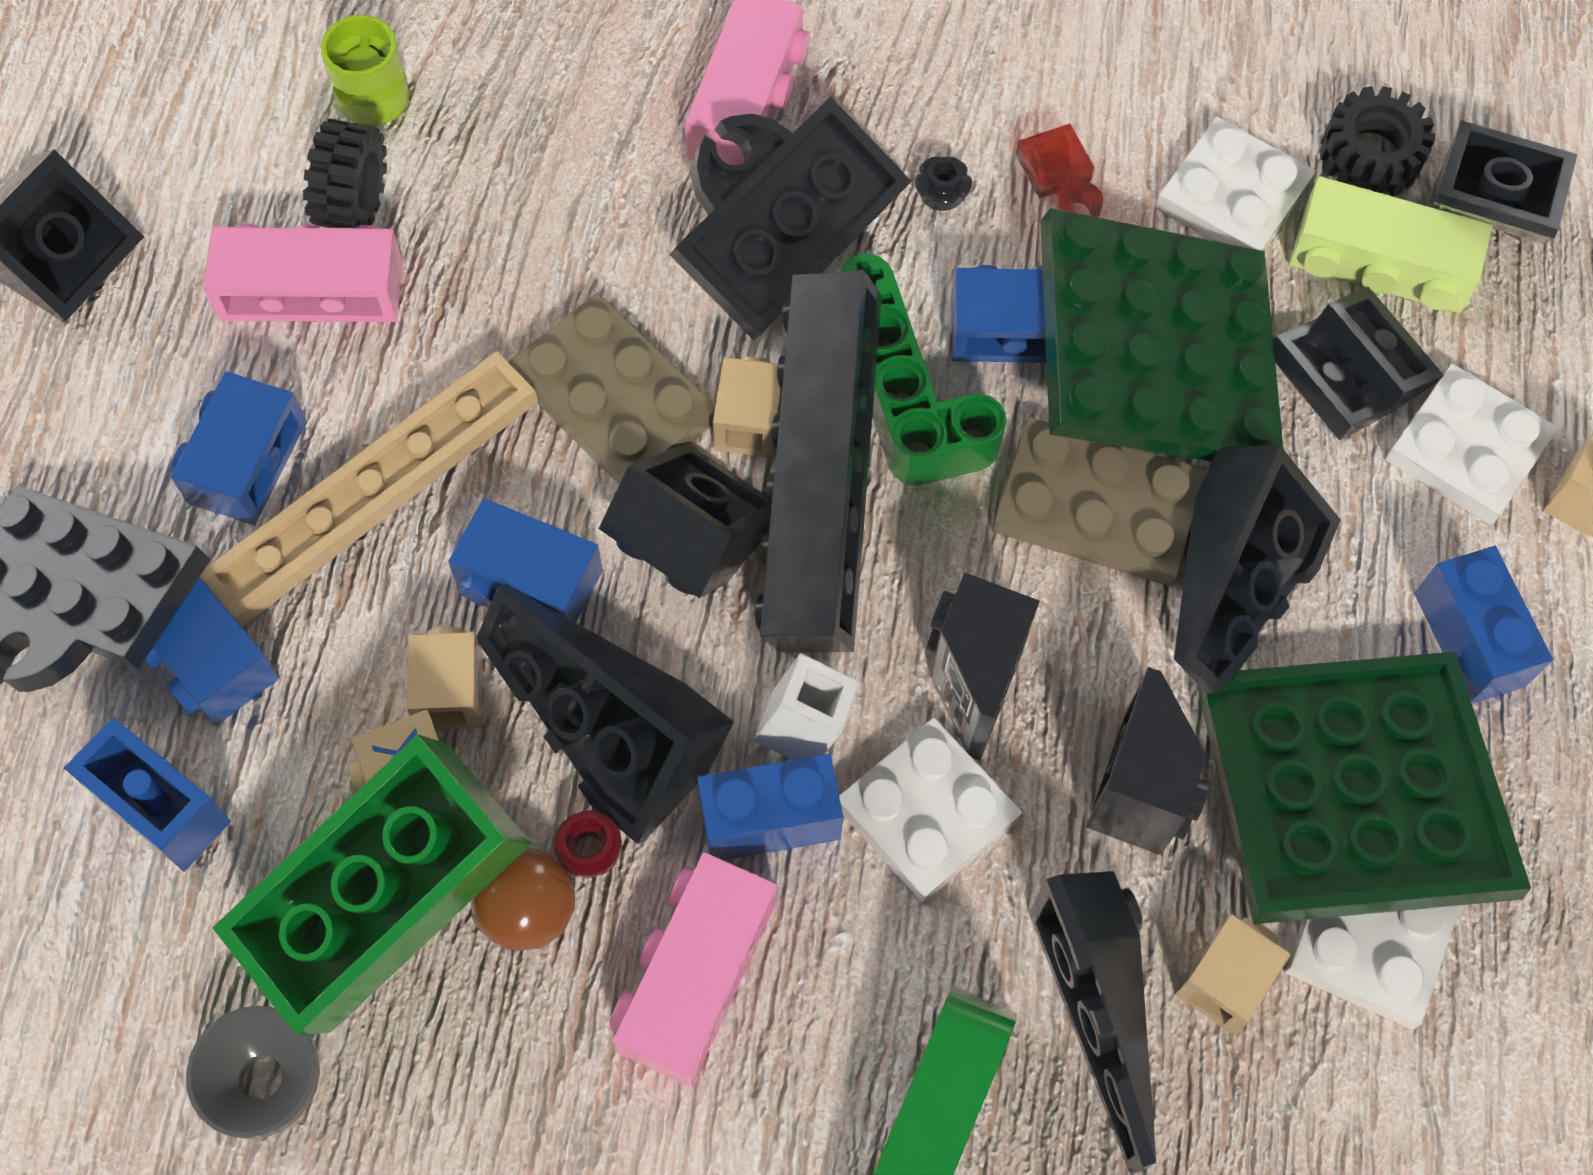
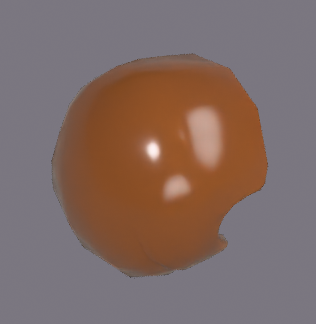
[471,848,575,951]

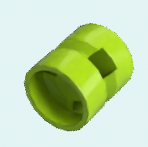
[320,15,410,126]

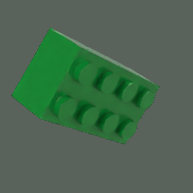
[212,734,532,1035]

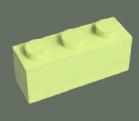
[1289,176,1493,314]

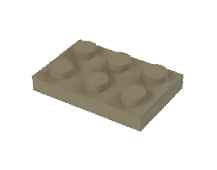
[508,292,715,485]
[992,416,1206,587]

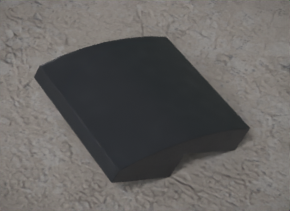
[1273,287,1444,441]

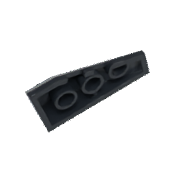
[1174,445,1341,695]
[476,584,734,844]
[1029,871,1156,1175]

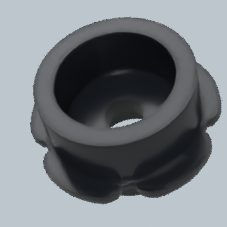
[915,156,972,211]

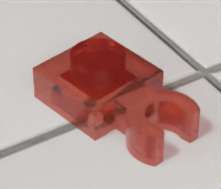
[1015,123,1103,217]

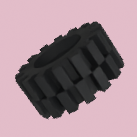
[1320,86,1436,197]
[303,119,387,228]

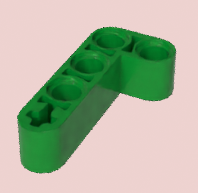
[840,254,1007,485]
[873,985,1016,1175]

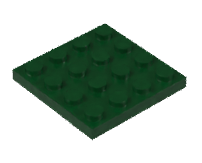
[1040,208,1284,462]
[1197,652,1531,925]

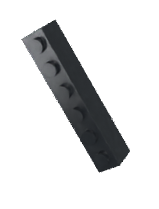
[755,270,882,652]

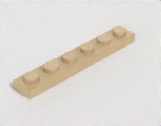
[199,351,538,628]

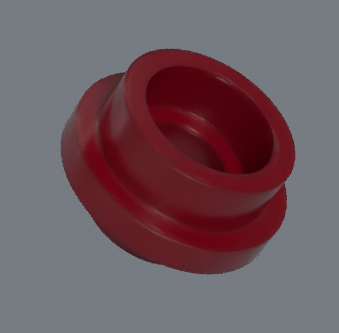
[554,811,622,878]

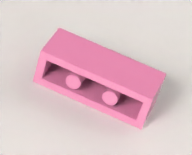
[685,0,810,165]
[203,224,403,322]
[608,852,778,1088]

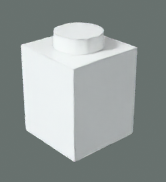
[753,653,859,760]

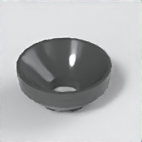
[186,1005,320,1139]

